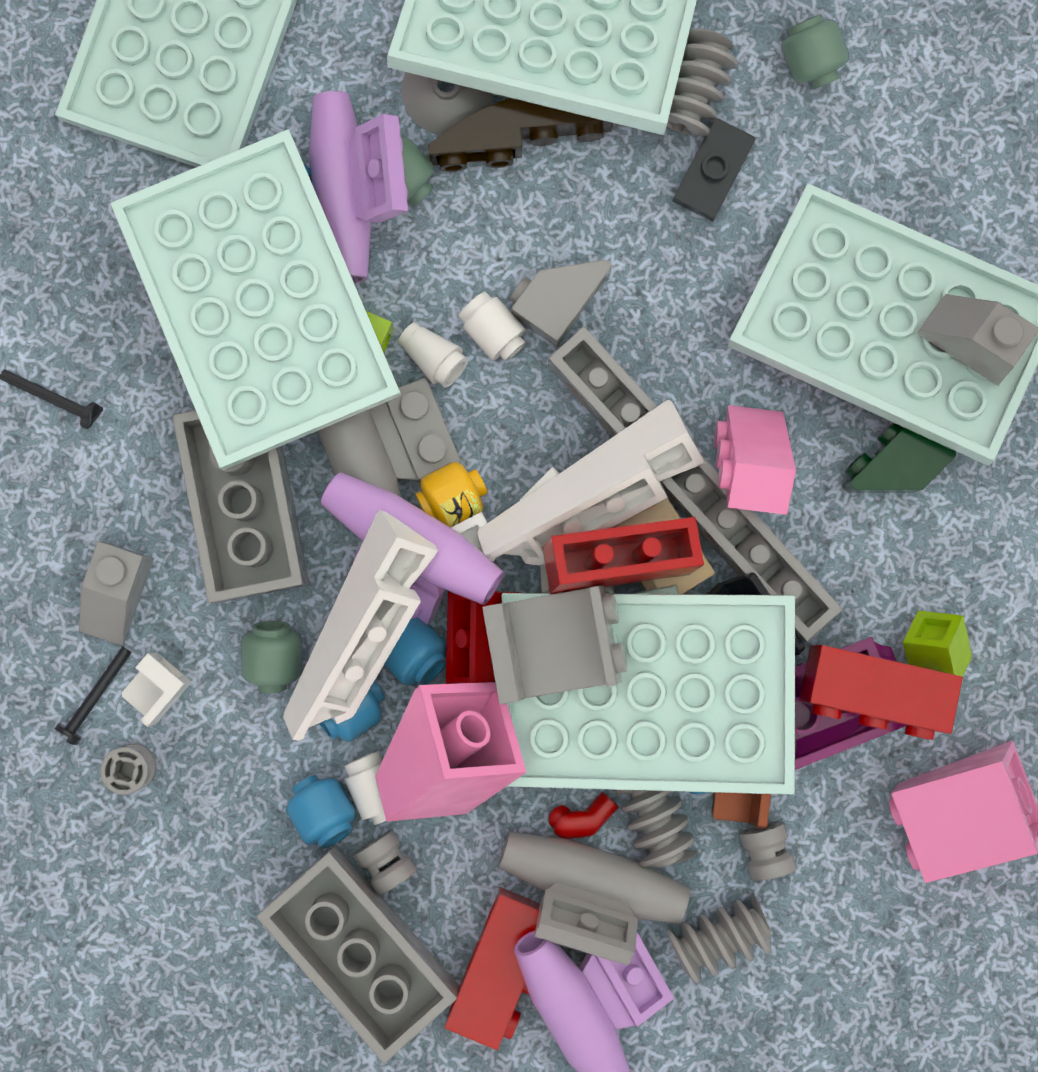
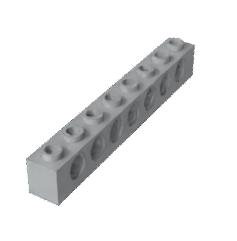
[548,326,843,642]

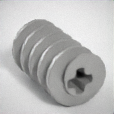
[666,28,738,137]
[615,790,699,868]
[666,893,772,984]

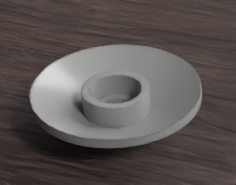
[401,72,493,135]

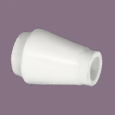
[398,322,468,388]

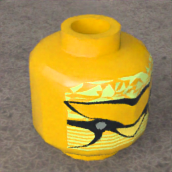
[415,461,488,528]

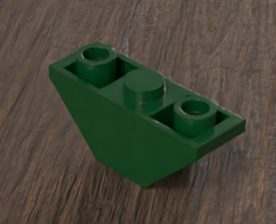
[842,422,956,493]

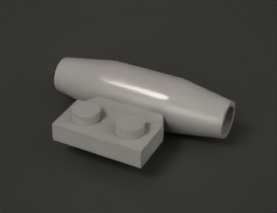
[317,378,461,497]
[498,831,690,966]

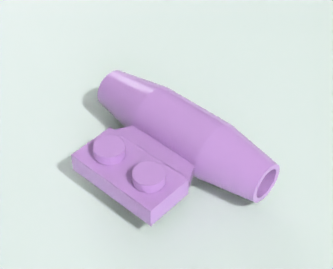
[309,91,408,283]
[321,472,504,625]
[514,930,674,1072]

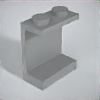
[482,585,627,705]

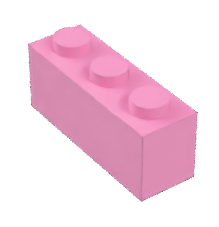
[714,405,796,515]

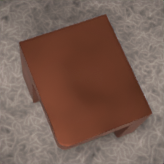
[711,792,771,829]

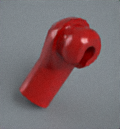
[548,791,619,839]

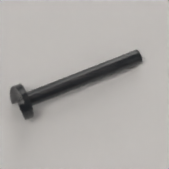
[0,369,103,429]
[54,646,132,745]

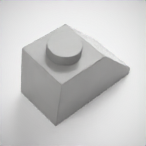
[509,260,612,348]
[917,294,1038,386]
[79,541,154,646]

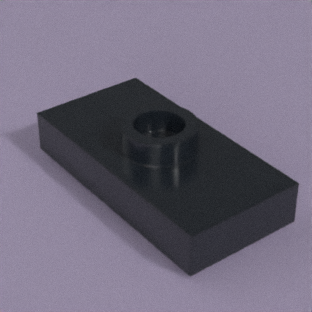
[672,117,756,222]

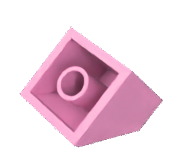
[375,682,527,822]
[889,740,1038,883]

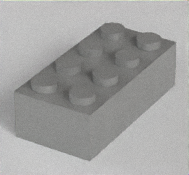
[172,410,310,603]
[256,844,459,1064]

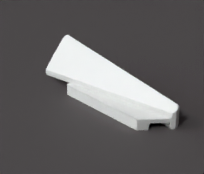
[477,400,705,565]
[283,510,438,741]

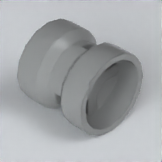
[100,744,157,795]
[739,821,797,881]
[353,830,417,896]

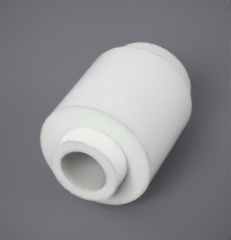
[458,291,527,362]
[344,750,386,825]

